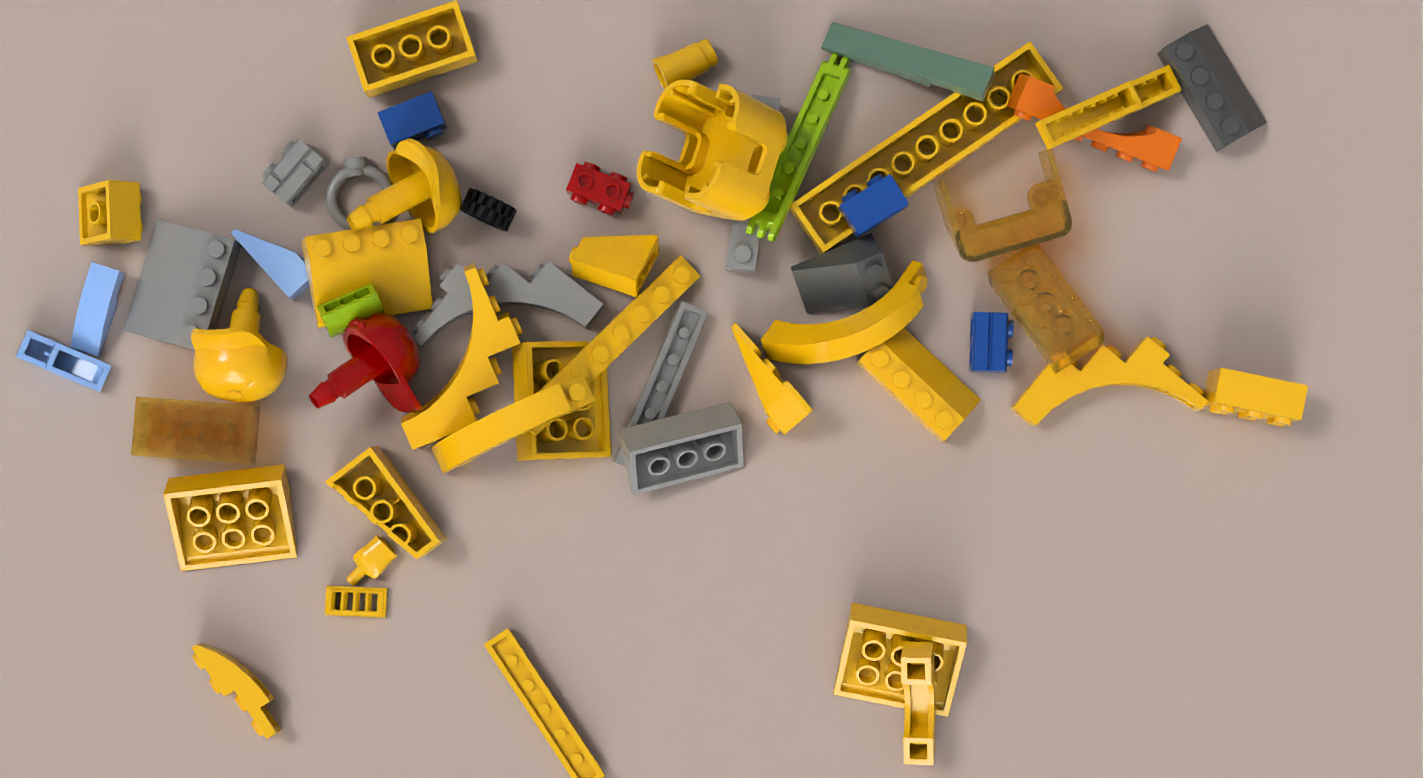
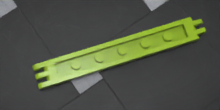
[746,53,851,242]

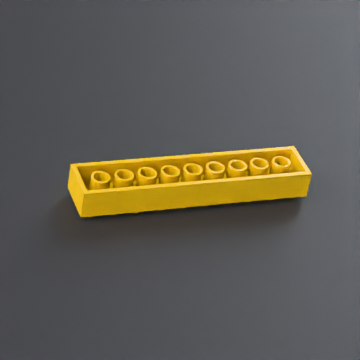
[790,41,1064,254]

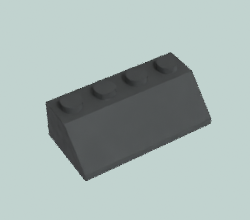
[1157,24,1267,152]

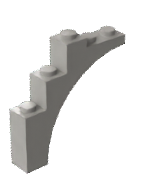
[412,261,605,348]

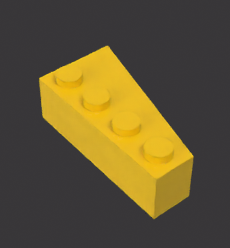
[325,446,447,559]

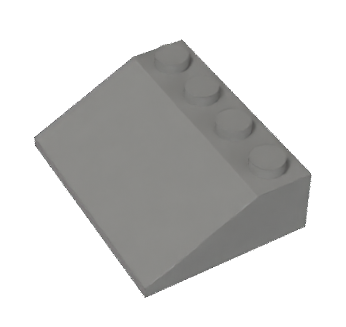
[124,220,241,351]

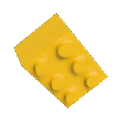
[1203,367,1308,427]

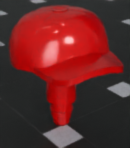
[309,313,423,412]

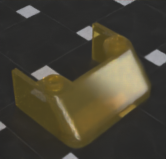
[933,149,1072,262]

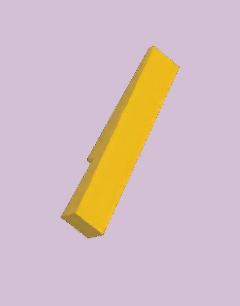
[1035,65,1182,150]

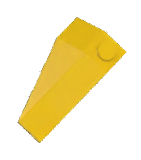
[731,323,813,435]

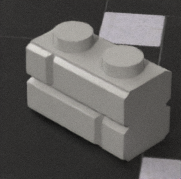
[261,138,329,208]

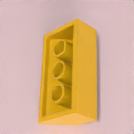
[857,328,981,442]

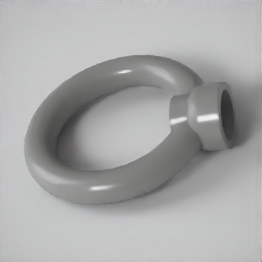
[326,157,393,230]

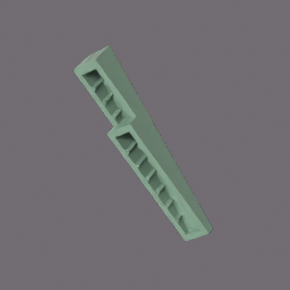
[821,22,994,102]

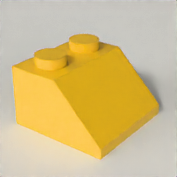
[78,180,143,246]

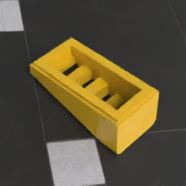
[325,585,388,618]

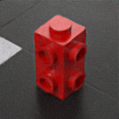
[566,162,634,216]

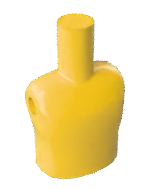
[346,534,398,586]

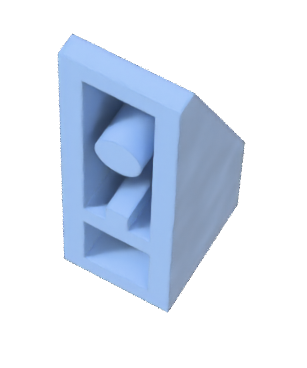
[231,229,309,300]

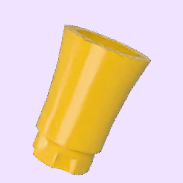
[651,39,718,90]

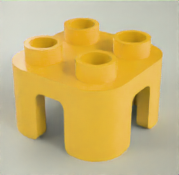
[637,79,788,221]

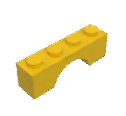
[901,641,936,765]

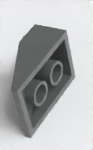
[790,233,893,313]

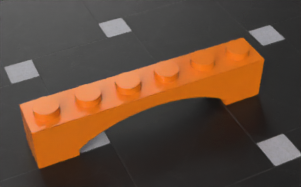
[1007,73,1182,173]

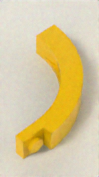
[761,260,928,364]
[431,374,595,474]

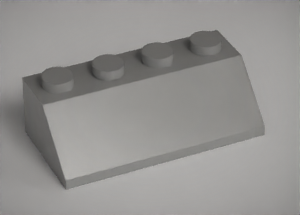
[619,402,744,495]

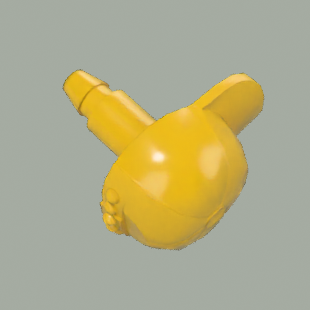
[346,138,462,233]
[191,288,288,403]

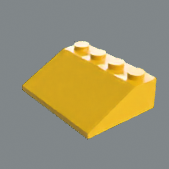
[301,218,433,328]
[512,341,611,461]
[163,464,298,571]
[833,603,967,717]

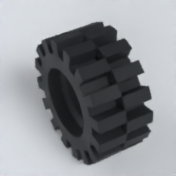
[460,188,517,232]

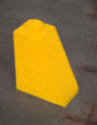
[569,235,659,297]

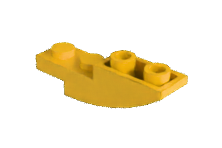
[191,643,281,739]

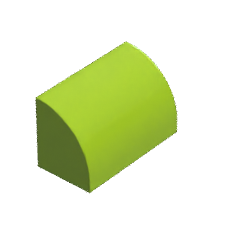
[317,283,385,338]

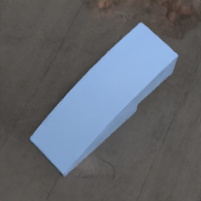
[71,262,125,357]
[16,329,112,392]

